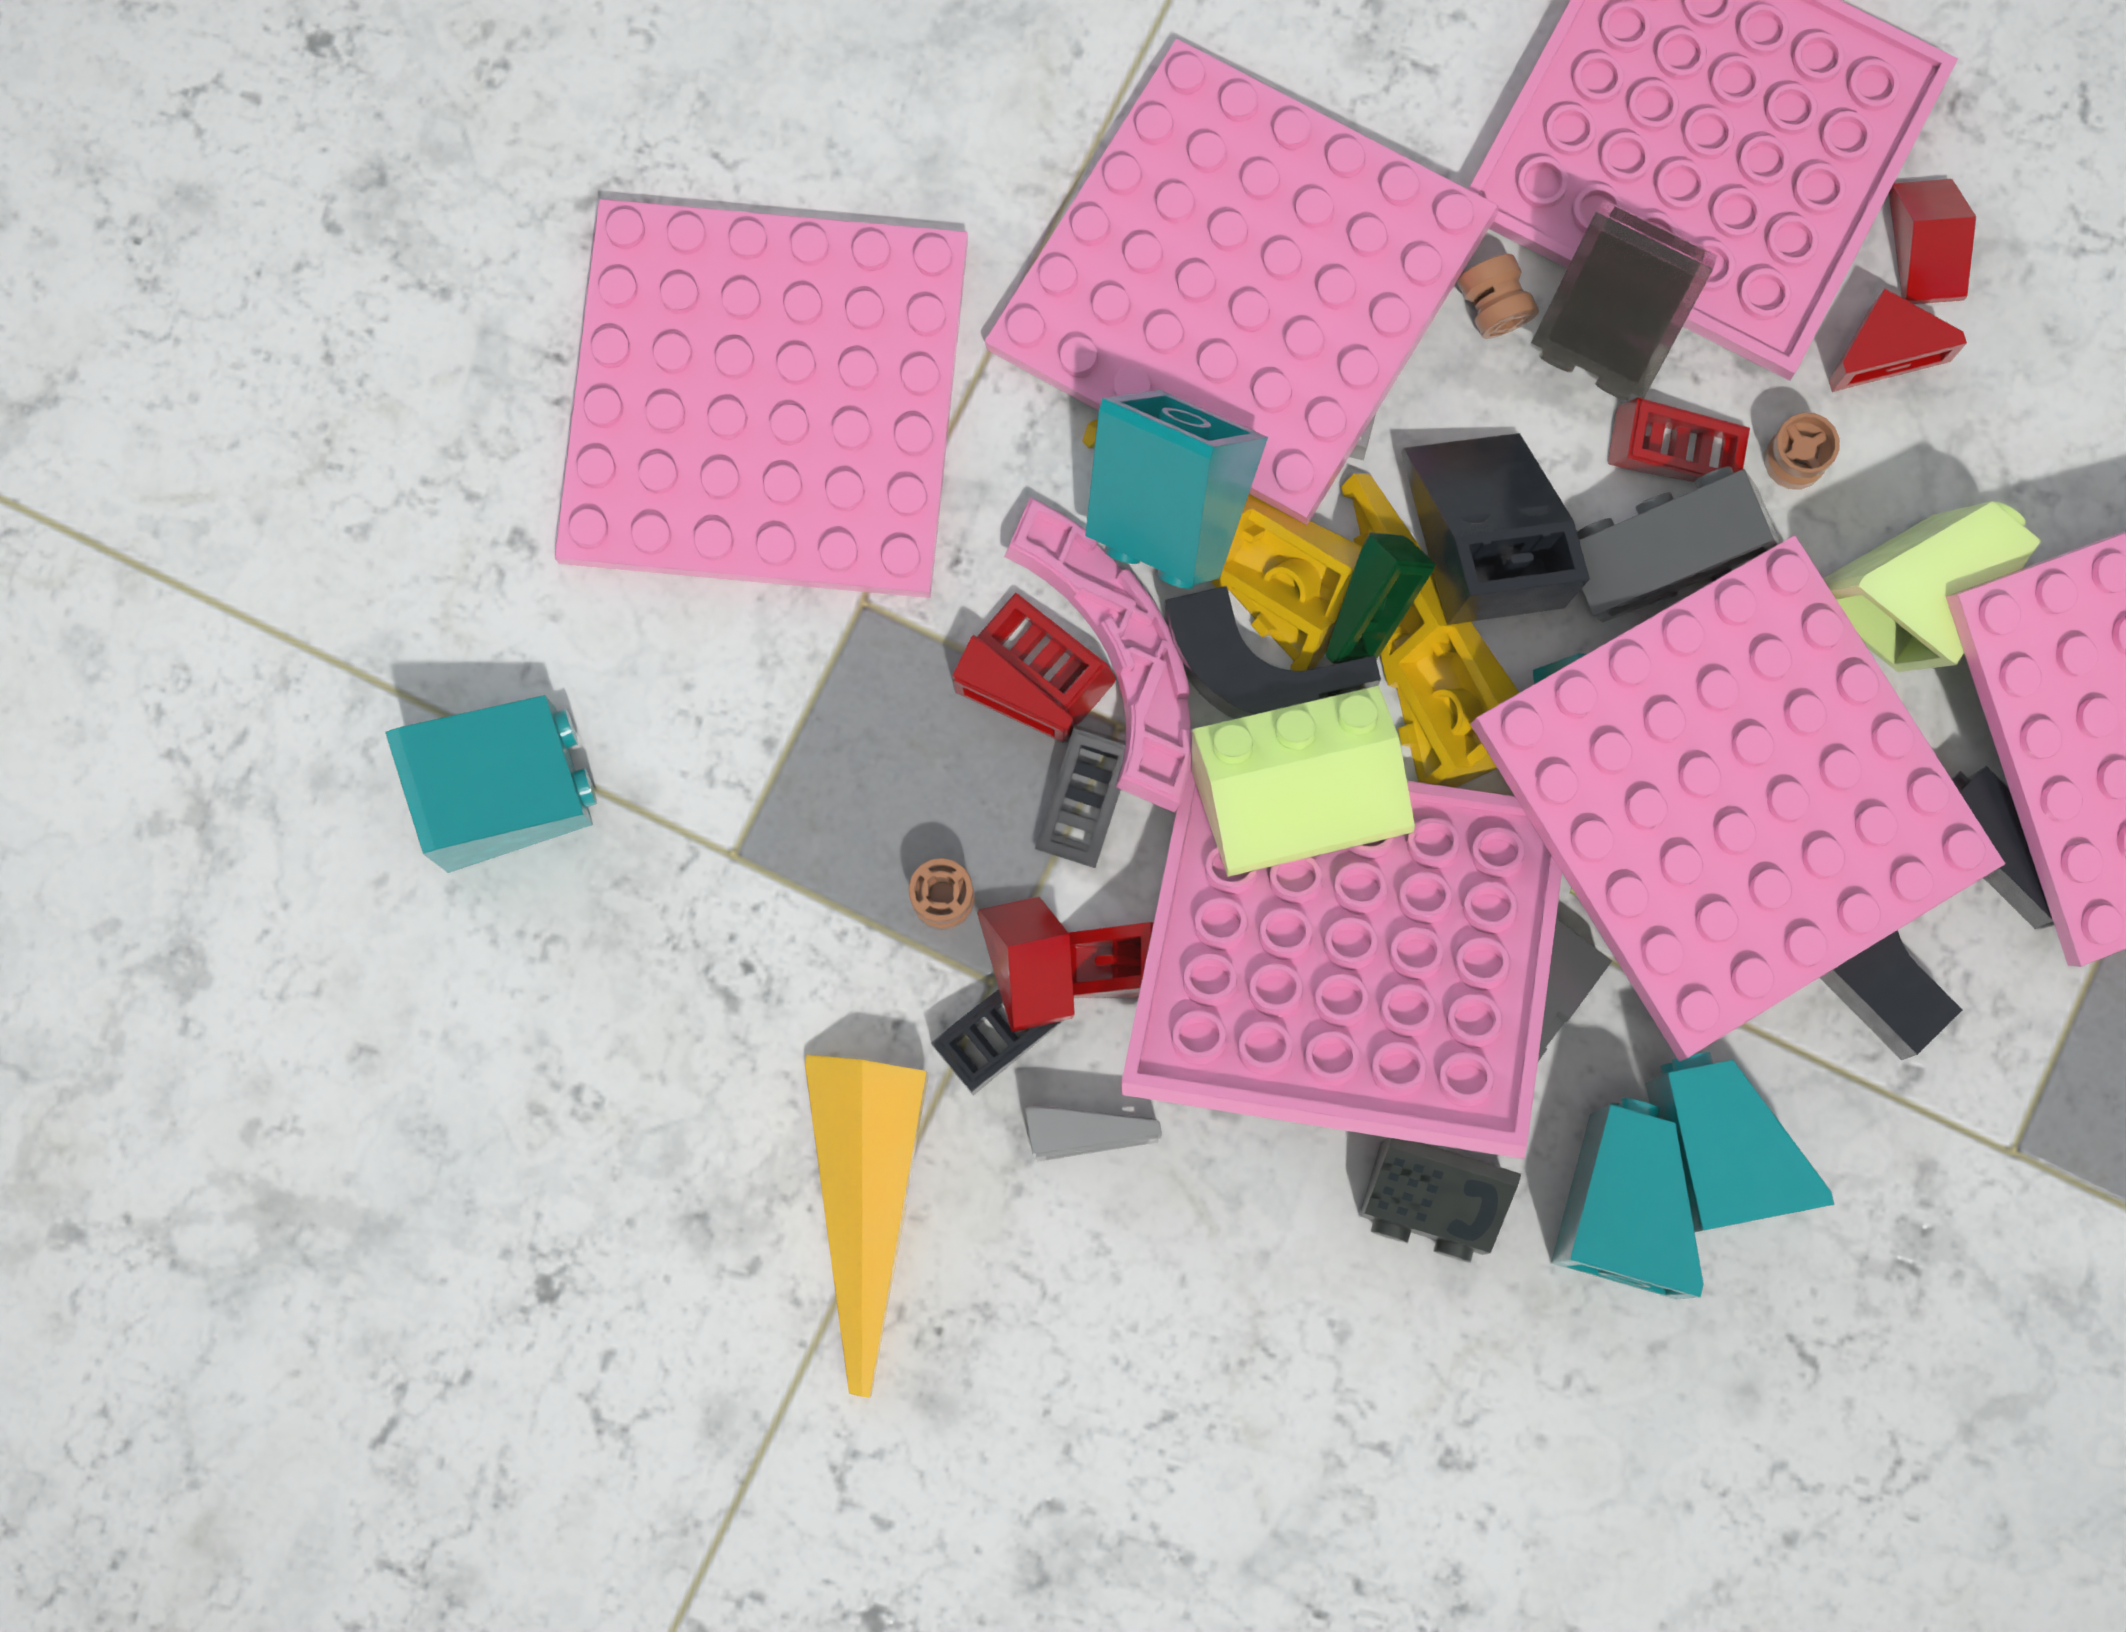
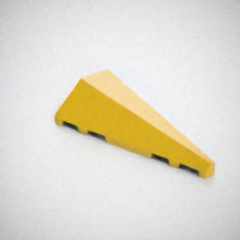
[1082,419,1362,671]
[1341,473,1519,788]
[805,1054,929,1398]

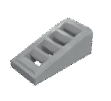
[1025,1105,1162,1162]

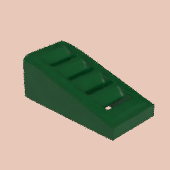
[1325,532,1436,664]

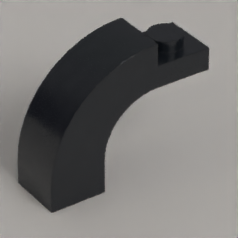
[1163,586,1381,719]

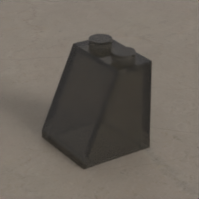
[1531,200,1718,401]

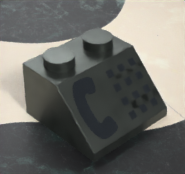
[1359,1137,1521,1263]

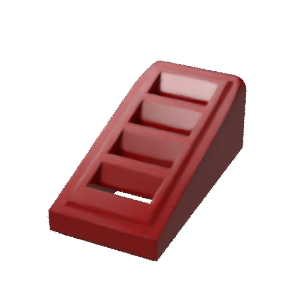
[1608,397,1750,482]
[977,592,1116,725]
[952,635,1073,743]

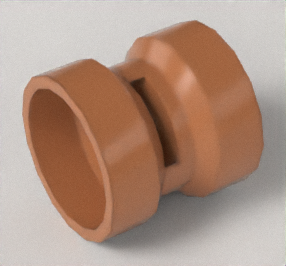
[1457,254,1539,339]
[1764,412,1840,490]
[908,858,975,930]

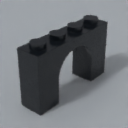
[1820,766,2053,1060]

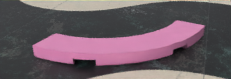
[1004,497,1192,813]

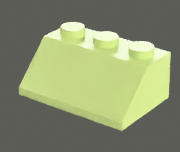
[1191,686,1415,877]

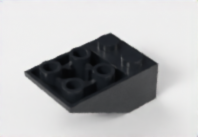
[1401,433,1590,625]

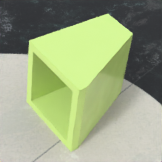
[1823,501,2041,672]

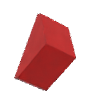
[1889,179,1976,304]
[1828,288,1967,392]
[977,896,1075,1032]
[1068,922,1154,998]

